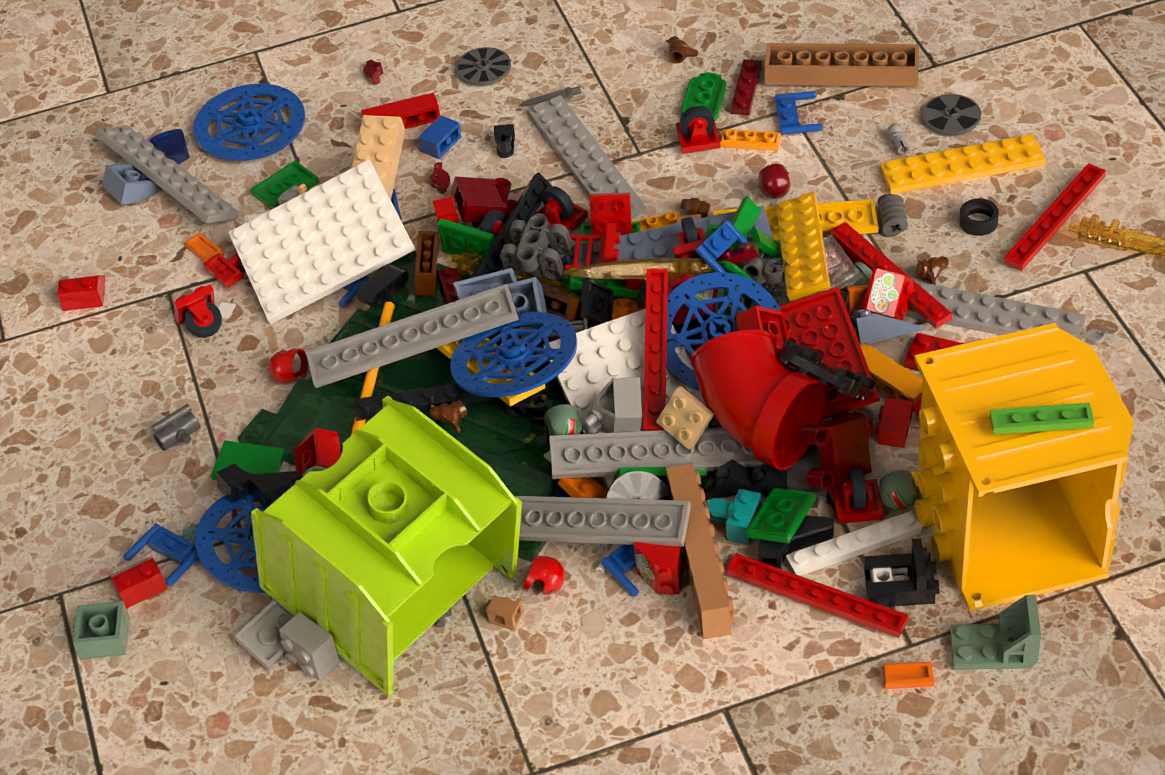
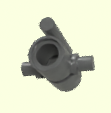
[151,404,200,451]

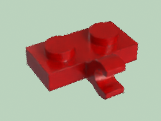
[203,253,244,289]

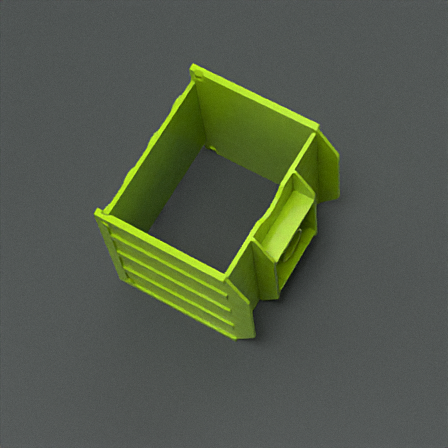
[251,396,522,697]

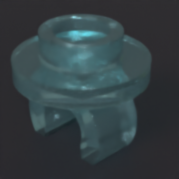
[181,524,198,545]

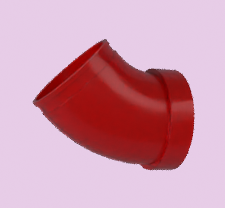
[691,330,826,470]

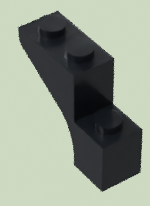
[701,459,787,500]
[216,463,302,509]
[758,515,834,569]

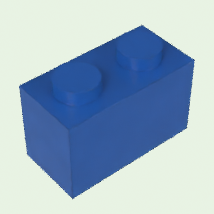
[418,115,462,159]

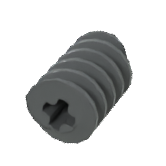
[878,194,908,237]

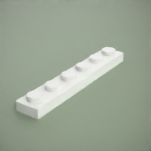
[786,511,922,576]

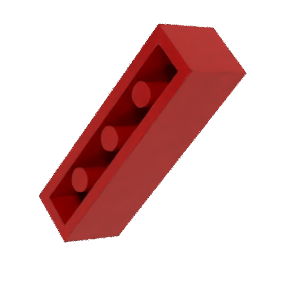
[361,92,440,129]

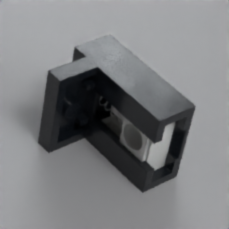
[864,538,940,607]

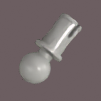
[887,123,910,155]

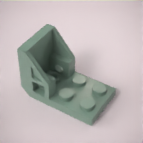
[950,594,1041,670]

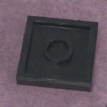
[581,277,613,326]

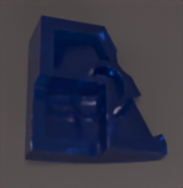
[150,129,190,165]

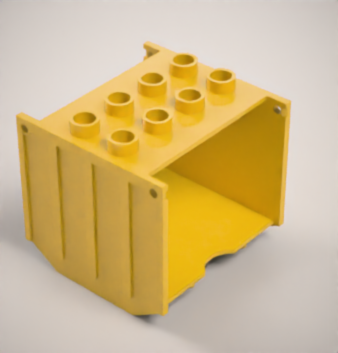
[910,323,1134,612]

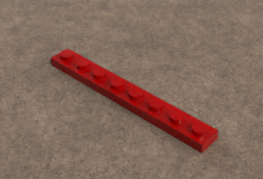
[1004,163,1106,271]
[829,222,952,329]
[643,269,668,431]
[726,553,908,638]

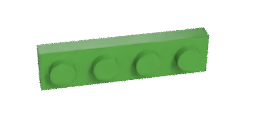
[990,403,1094,435]

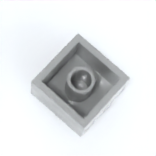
[279,612,340,681]

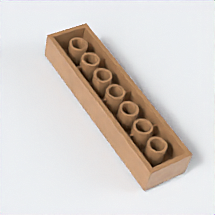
[765,43,919,87]
[666,463,735,639]

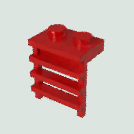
[565,223,621,274]

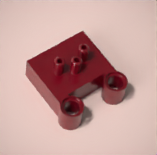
[451,176,517,228]
[800,414,872,490]

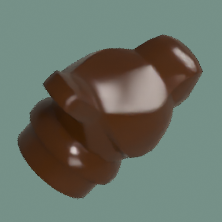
[666,36,698,63]
[680,198,710,218]
[916,255,949,285]
[429,400,468,434]

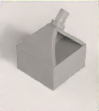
[583,377,642,433]

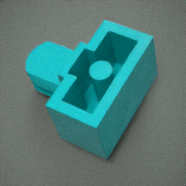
[708,489,762,545]

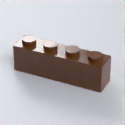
[415,231,439,297]
[516,277,583,321]

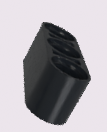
[356,264,409,308]

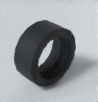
[959,198,999,236]

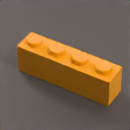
[860,343,922,413]

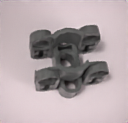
[500,214,572,280]
[735,257,786,306]

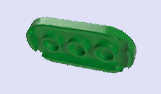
[681,72,726,121]

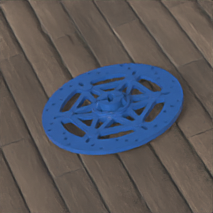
[194,84,305,161]
[666,272,781,391]
[450,312,578,397]
[195,494,266,593]

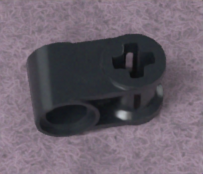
[494,124,515,158]
[506,393,549,422]

